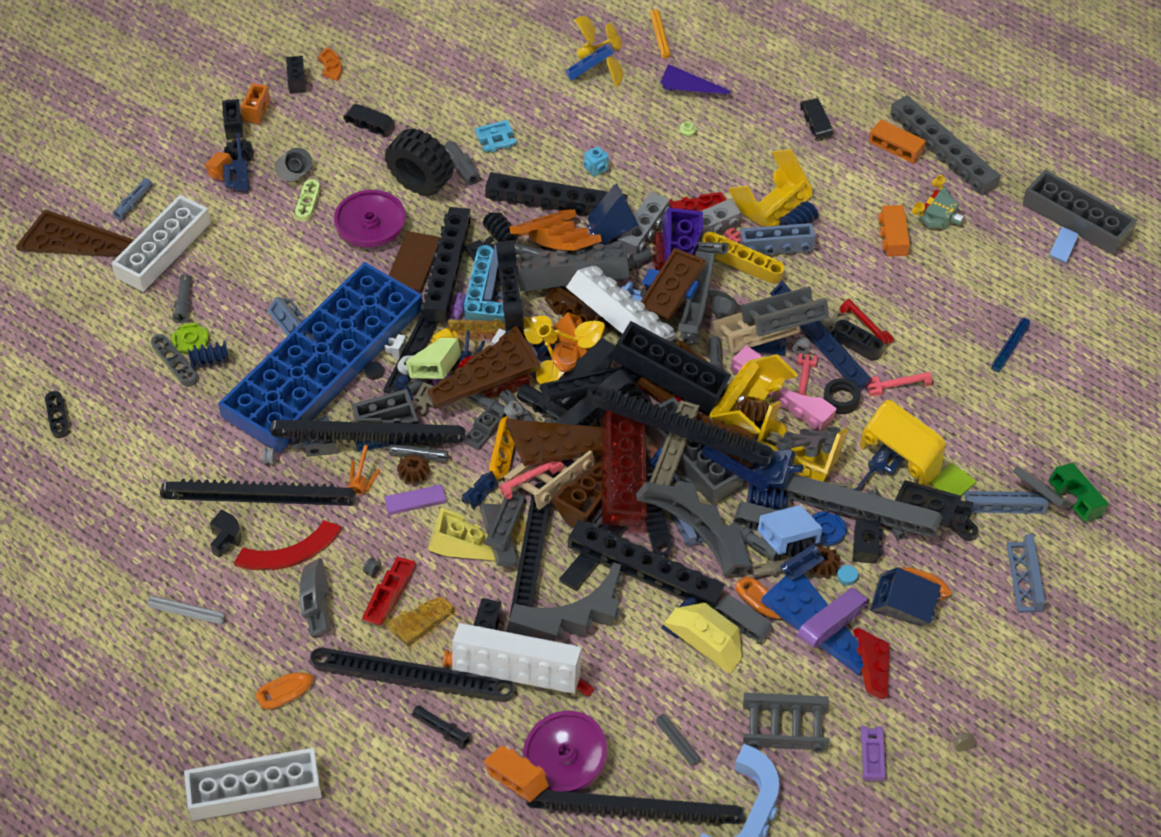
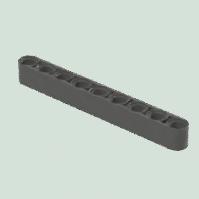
[768,474,942,537]

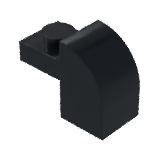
[209,509,241,557]

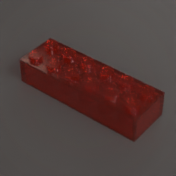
[602,410,647,527]

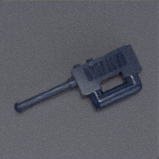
[223,133,249,192]
[854,444,905,491]

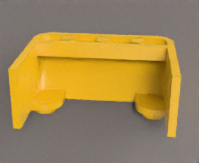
[728,149,812,227]
[709,354,798,434]
[860,400,946,486]
[757,401,849,482]

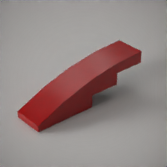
[362,556,416,626]

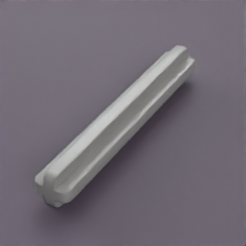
[147,595,225,624]

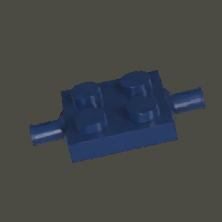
[742,450,804,489]

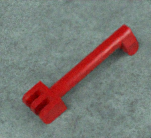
[839,298,894,345]

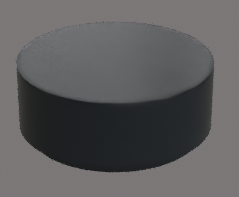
[364,362,384,380]

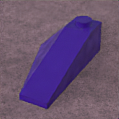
[660,64,731,94]
[662,208,703,262]

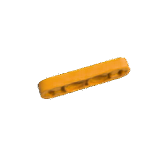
[489,416,517,480]

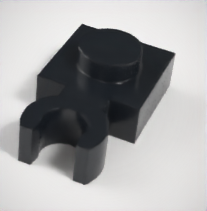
[464,236,496,261]

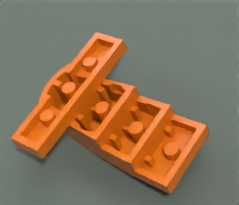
[510,210,602,250]

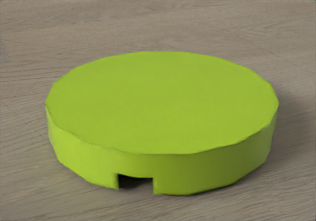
[171,323,209,354]

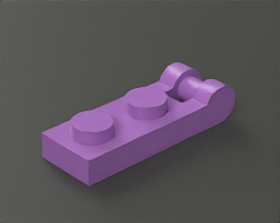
[860,726,885,781]

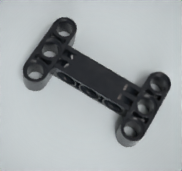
[496,240,525,338]

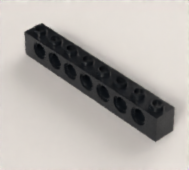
[485,172,628,215]
[421,207,471,323]
[567,519,725,609]

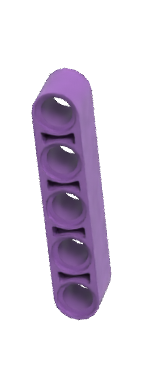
[797,587,870,649]

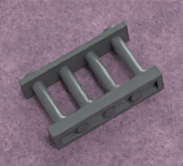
[741,286,829,337]
[742,693,830,753]

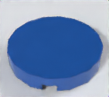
[811,511,846,547]

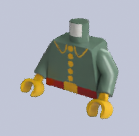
[912,174,964,230]

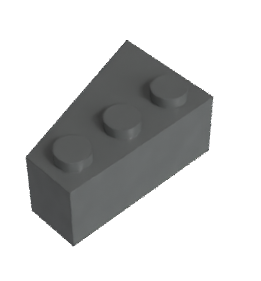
[351,389,418,424]

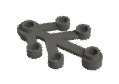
[777,426,841,457]

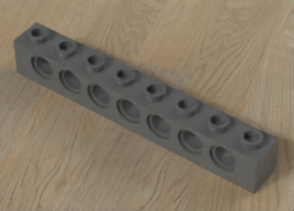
[890,95,1001,195]

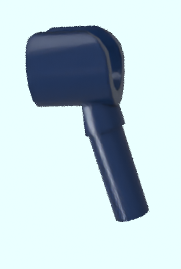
[395,374,414,400]

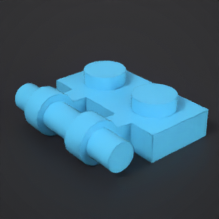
[475,120,517,153]

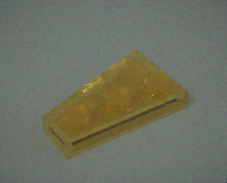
[448,319,506,335]
[383,596,456,647]

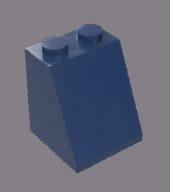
[587,183,638,244]
[870,567,941,626]

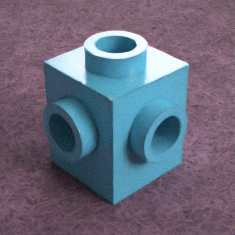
[583,146,609,177]

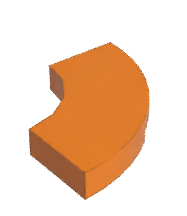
[317,47,342,81]

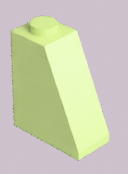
[406,338,462,379]

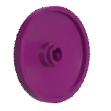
[334,190,406,247]
[523,711,608,793]

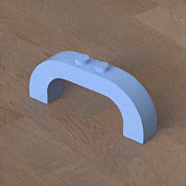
[700,744,779,837]

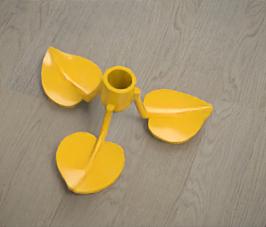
[574,16,623,87]
[524,316,605,385]

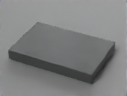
[1013,466,1074,510]

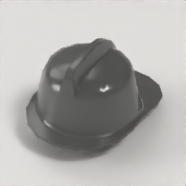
[275,148,312,182]
[707,289,741,319]

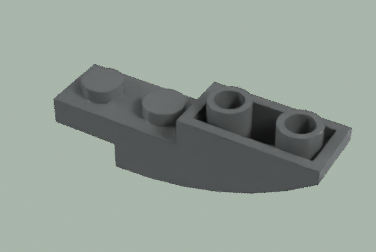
[300,558,332,638]

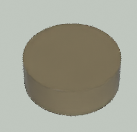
[953,733,976,752]

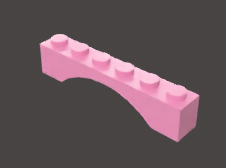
[730,345,837,431]

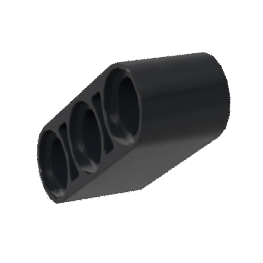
[800,98,833,140]
[343,103,395,137]
[834,320,883,361]

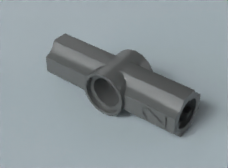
[444,140,480,185]

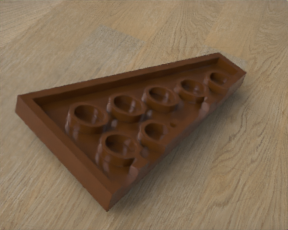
[16,209,134,257]
[428,325,540,409]
[506,419,635,466]

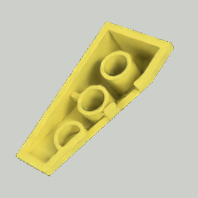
[428,508,496,561]

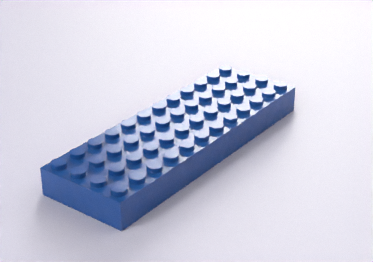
[218,262,423,453]

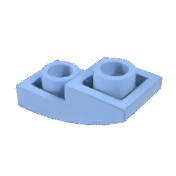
[1049,227,1078,263]

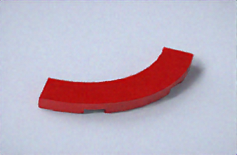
[234,520,342,571]

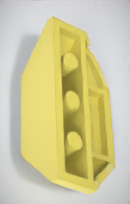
[663,603,742,673]

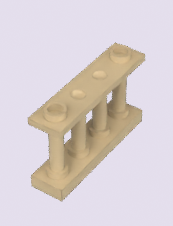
[712,312,800,353]
[504,451,595,510]

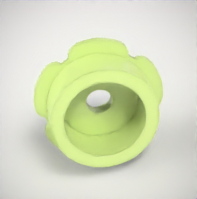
[679,122,696,136]

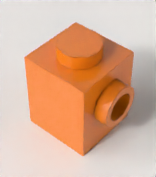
[204,152,232,180]

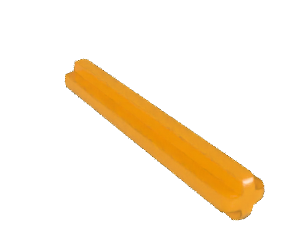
[650,9,670,58]

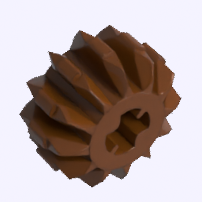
[735,396,769,421]
[397,453,431,486]
[810,544,841,579]

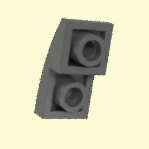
[463,411,501,451]

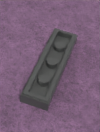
[484,492,526,551]
[480,503,518,567]

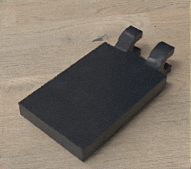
[895,480,973,532]

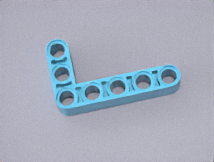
[464,245,505,327]

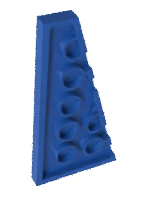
[761,574,864,676]

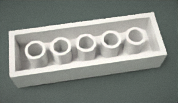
[111,195,211,292]
[566,266,677,342]
[452,623,582,694]
[184,748,322,821]

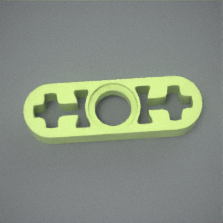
[295,179,320,222]

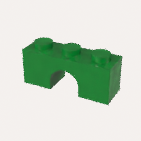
[1048,462,1109,522]

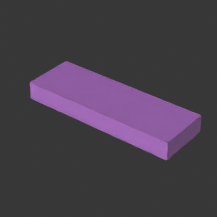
[384,484,446,516]

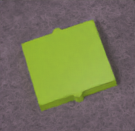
[929,463,977,496]

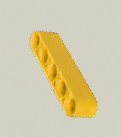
[702,232,784,284]

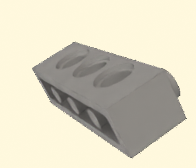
[617,192,671,255]
[698,199,741,241]

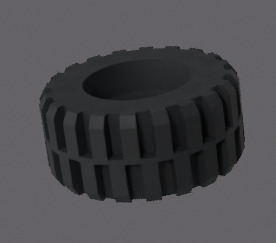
[385,128,454,196]

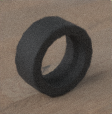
[823,378,860,415]

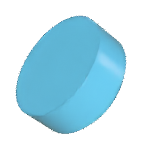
[837,565,858,585]

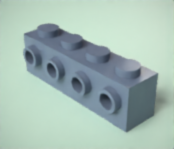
[739,223,815,255]

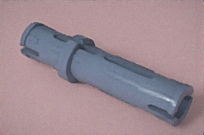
[112,178,153,220]

